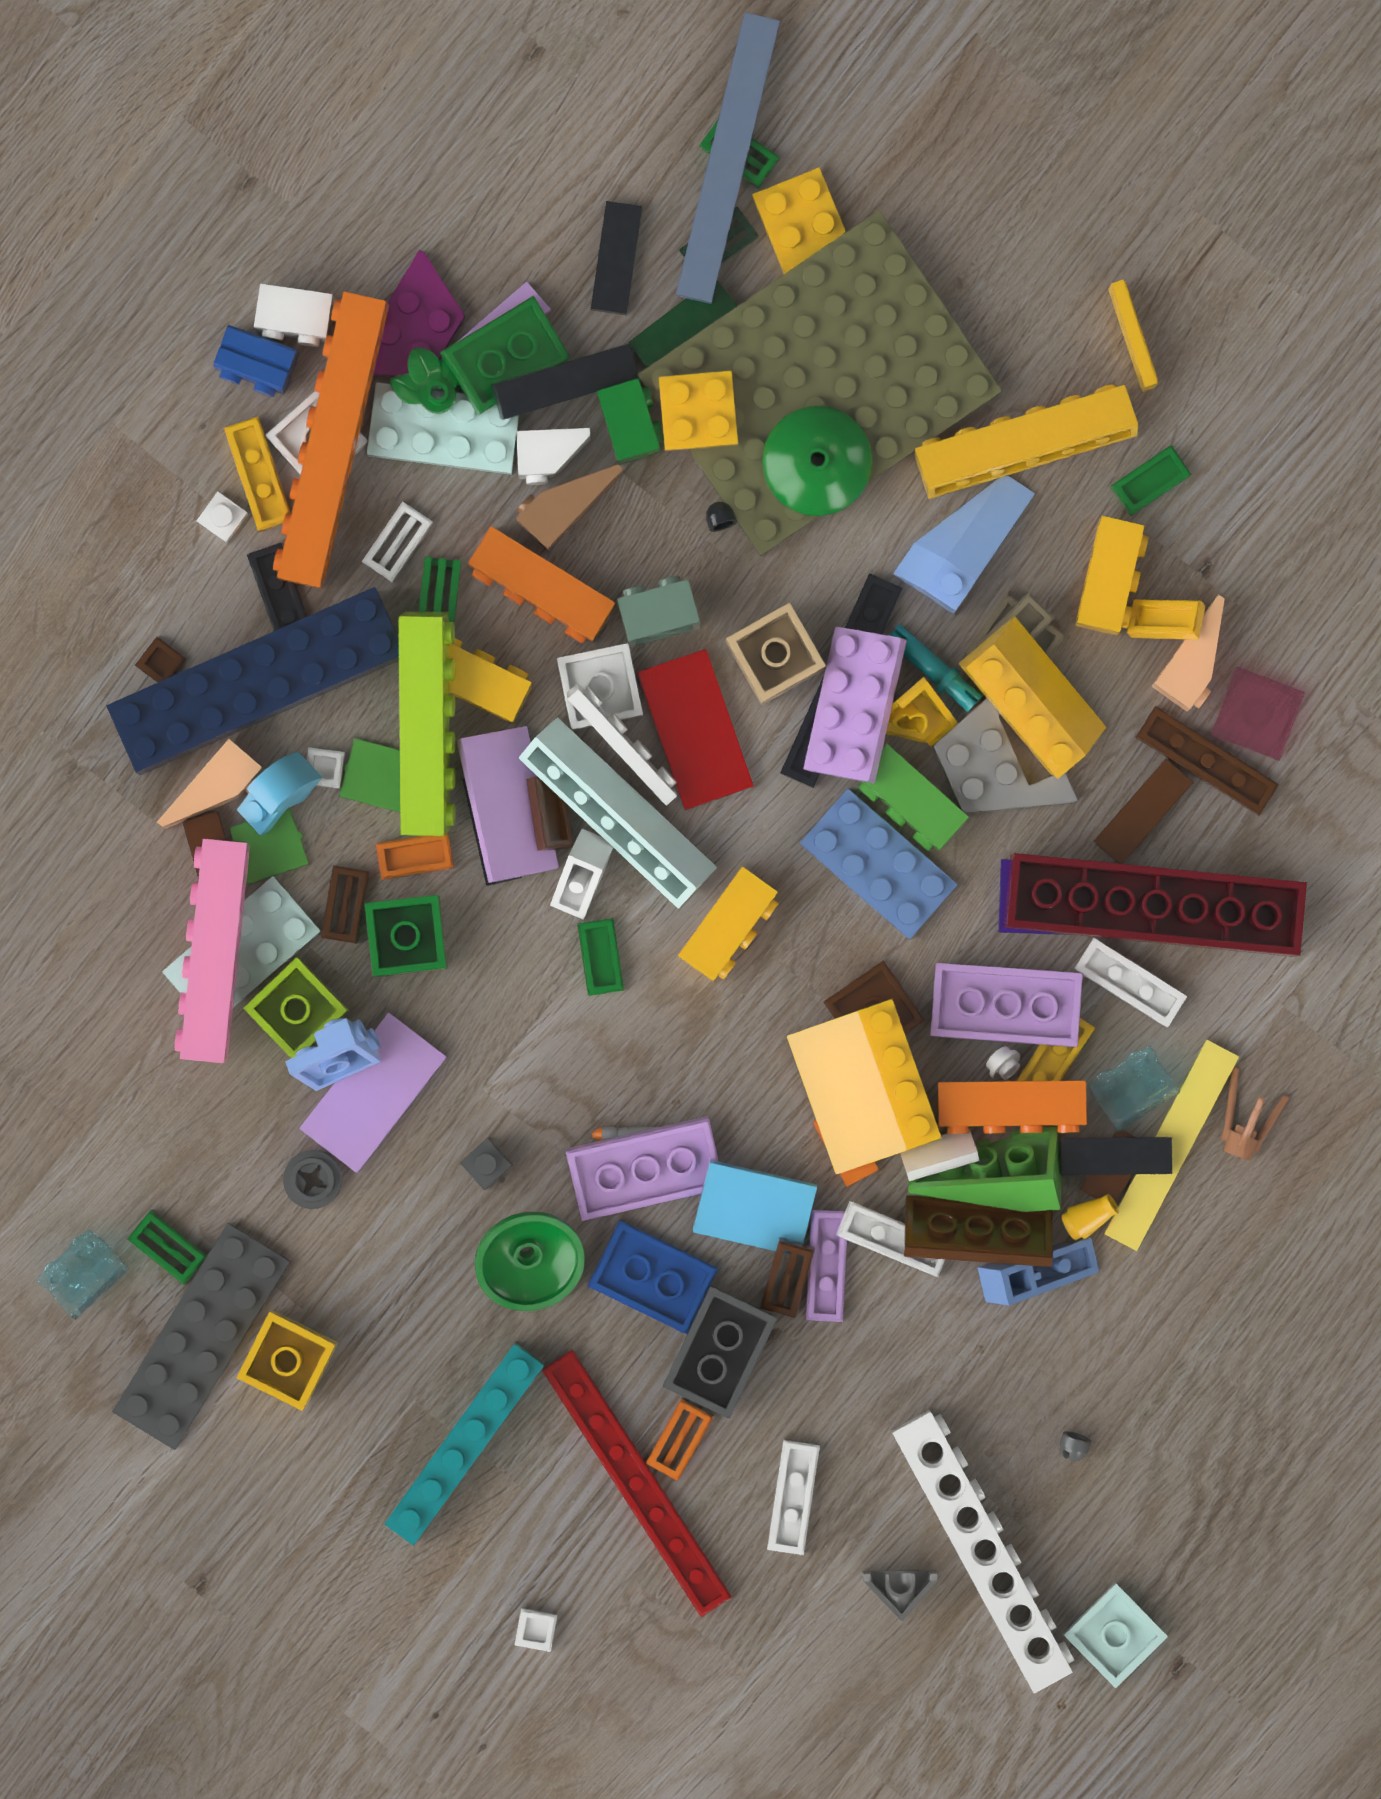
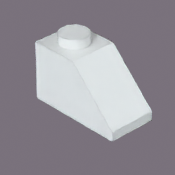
[516,428,591,485]
[550,829,613,920]

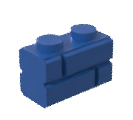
[213,325,299,397]

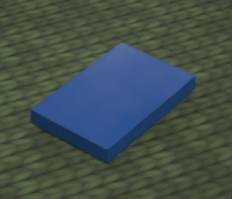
[588,1220,718,1334]

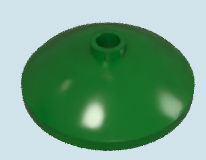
[762,406,872,516]
[474,1212,585,1311]

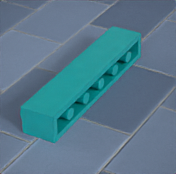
[384,1342,545,1546]

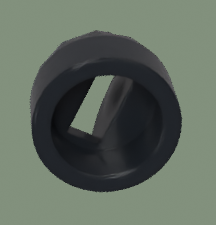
[706,502,737,532]

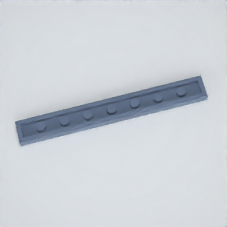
[676,12,780,304]

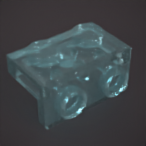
[1090,1046,1180,1132]
[37,1230,129,1320]

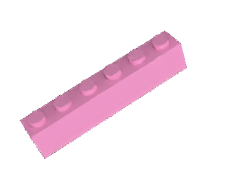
[175,839,250,1064]

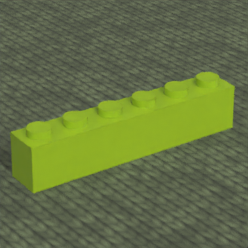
[399,611,456,836]

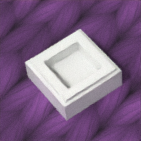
[307,747,345,789]
[515,1608,558,1652]

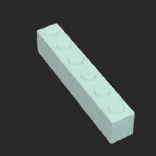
[519,717,717,909]

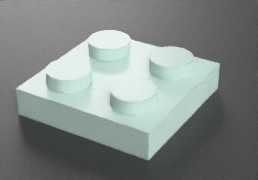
[1063,1583,1168,1688]

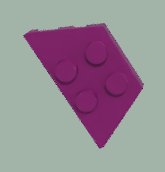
[374,250,465,377]

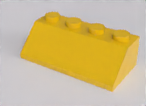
[958,616,1106,779]

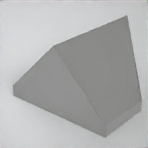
[862,1570,937,1622]

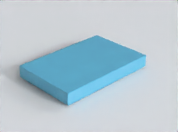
[693,1160,817,1257]

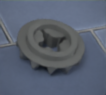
[283,1150,342,1209]

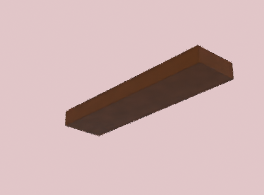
[1135,706,1279,816]

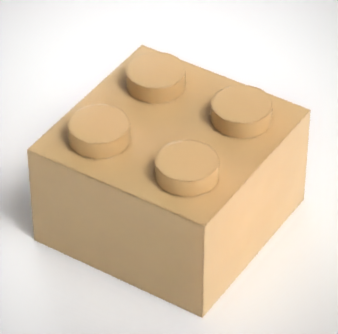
[726,602,826,706]

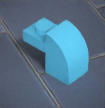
[237,751,322,836]

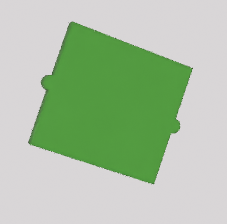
[339,738,400,813]
[229,807,309,885]

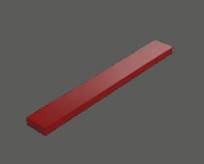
[541,1349,732,1617]

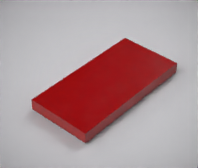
[637,649,754,811]

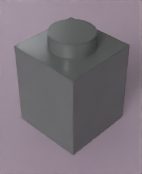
[460,1138,513,1190]

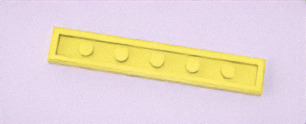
[1103,1040,1239,1251]

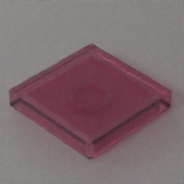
[1210,667,1305,761]

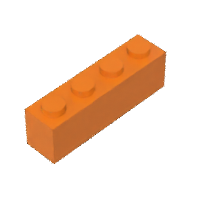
[468,526,616,644]
[938,1081,1087,1134]

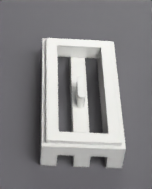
[362,501,433,583]

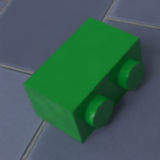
[597,378,664,465]

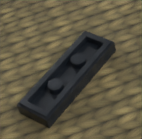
[591,201,642,316]
[247,542,307,631]
[1061,1137,1172,1175]

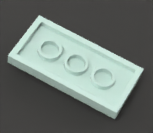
[367,383,519,475]
[162,876,322,1008]

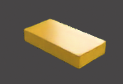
[1127,599,1205,640]

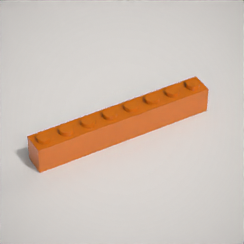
[273,291,389,590]

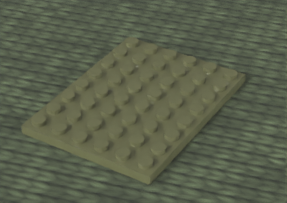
[637,210,1002,556]

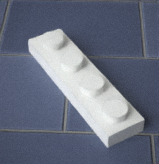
[567,683,677,806]

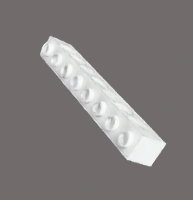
[891,1409,1075,1694]

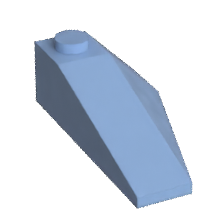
[893,475,1035,615]

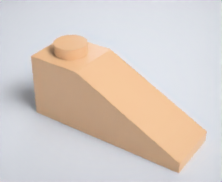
[1152,595,1225,712]
[157,739,265,829]

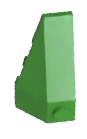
[908,1126,1063,1212]

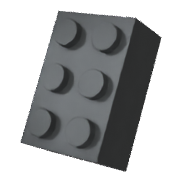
[663,1285,777,1419]

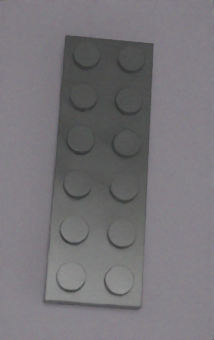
[112,1223,291,1450]

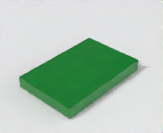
[440,295,571,415]

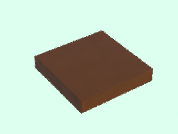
[823,960,925,1034]

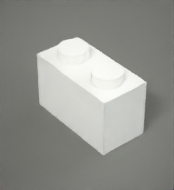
[254,284,335,347]

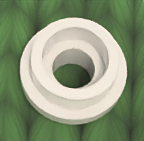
[986,1046,1021,1080]

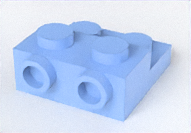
[285,1018,381,1091]

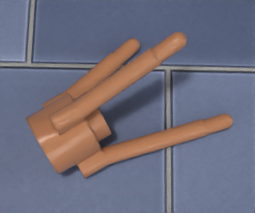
[1220,1066,1289,1161]

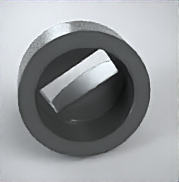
[1060,1431,1091,1462]

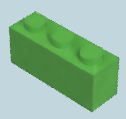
[858,744,969,851]

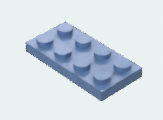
[799,788,958,940]

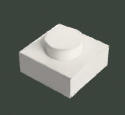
[197,491,248,544]

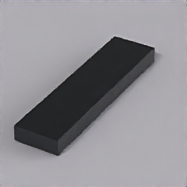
[491,344,639,420]

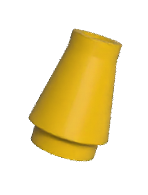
[1061,1194,1119,1240]

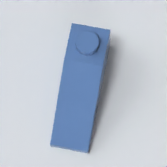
[977,1237,1099,1306]

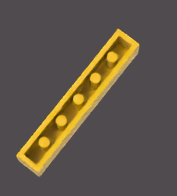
[915,384,1138,499]

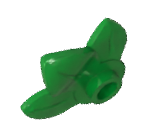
[390,347,459,414]

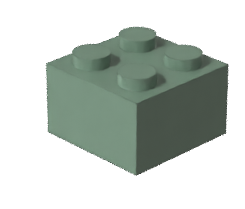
[617,576,700,648]

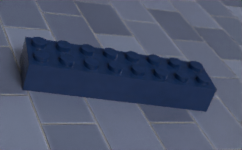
[106,587,399,775]

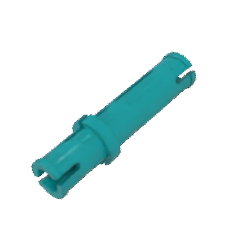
[889,623,983,713]

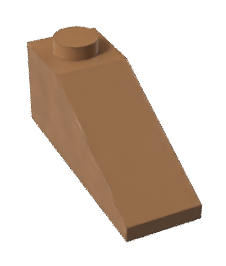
[516,464,624,552]

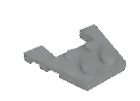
[933,698,1078,813]

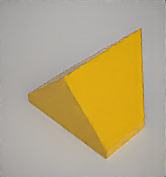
[886,677,958,747]

